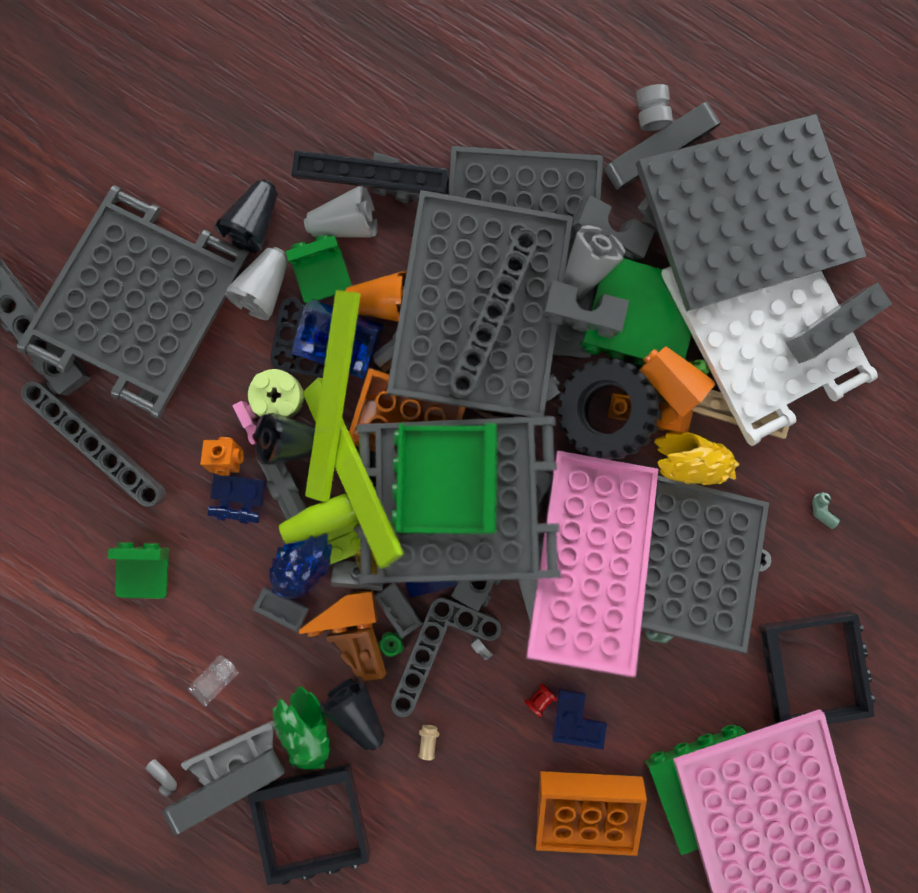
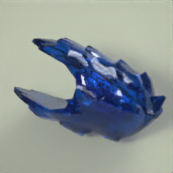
[269,533,332,599]

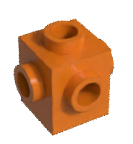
[200,437,244,476]

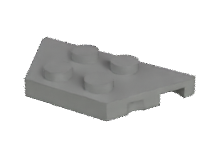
[181,721,274,785]

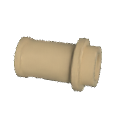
[418,725,439,760]

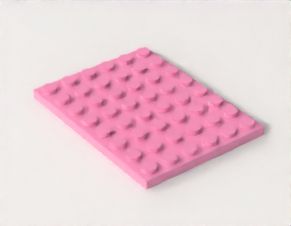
[673,709,871,893]

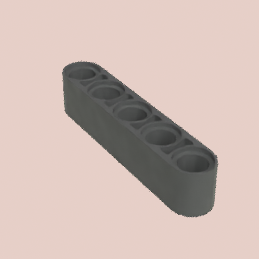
[603,102,721,191]
[161,748,285,835]

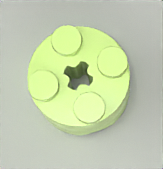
[248,369,304,419]

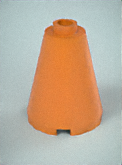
[346,271,407,322]

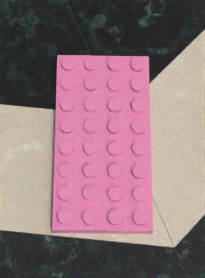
[526,451,658,677]

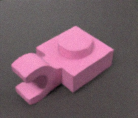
[232,401,258,445]

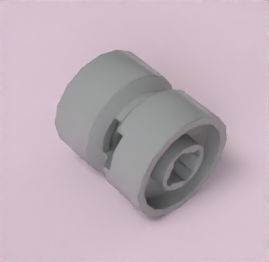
[635,84,673,131]

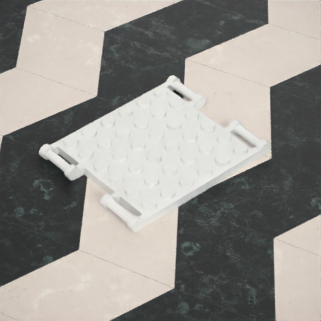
[662,266,878,446]

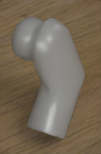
[146,759,177,796]

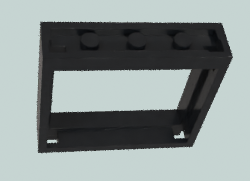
[759,611,876,724]
[247,763,371,885]

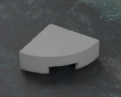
[471,637,494,660]

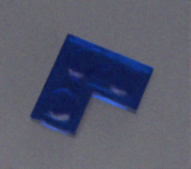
[552,689,607,750]

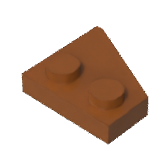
[326,628,387,681]

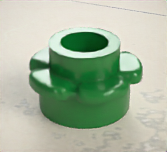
[379,632,404,657]

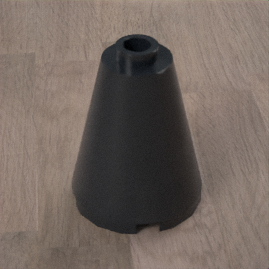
[215,180,278,253]
[255,413,315,465]
[319,677,385,751]

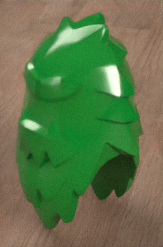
[273,686,330,770]

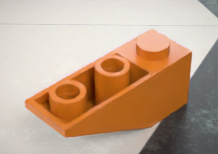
[607,393,693,433]
[299,590,378,637]

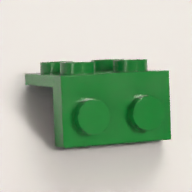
[285,234,352,304]
[108,542,169,599]

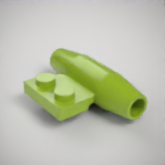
[279,486,377,566]

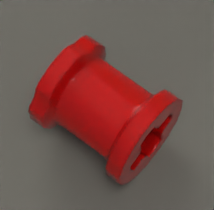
[524,683,558,718]

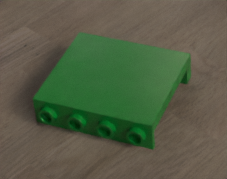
[579,258,691,368]
[392,423,498,534]
[644,725,746,855]

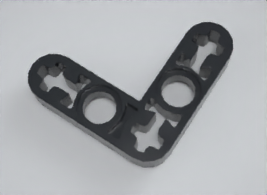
[270,298,326,378]

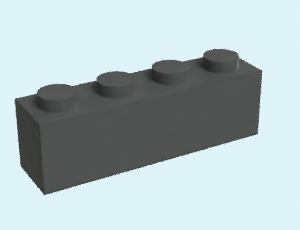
[785,282,892,364]

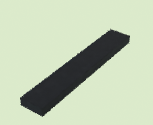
[291,150,448,194]

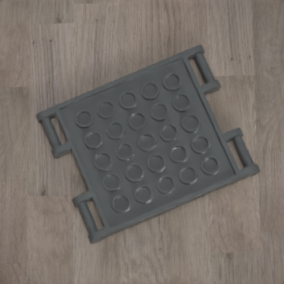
[17,185,251,420]
[356,416,561,583]

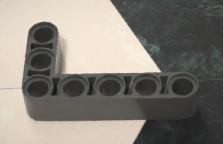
[391,595,501,717]

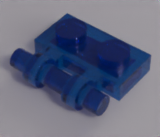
[207,473,266,524]

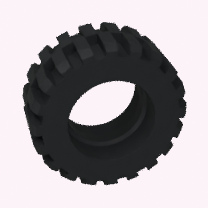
[557,358,662,460]

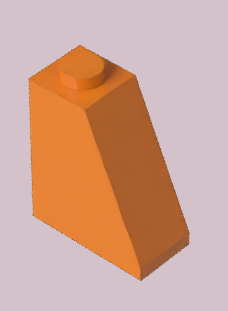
[639,346,716,417]

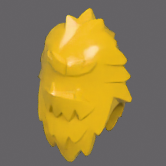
[654,432,739,485]

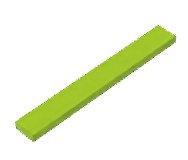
[305,290,361,502]
[303,378,403,568]

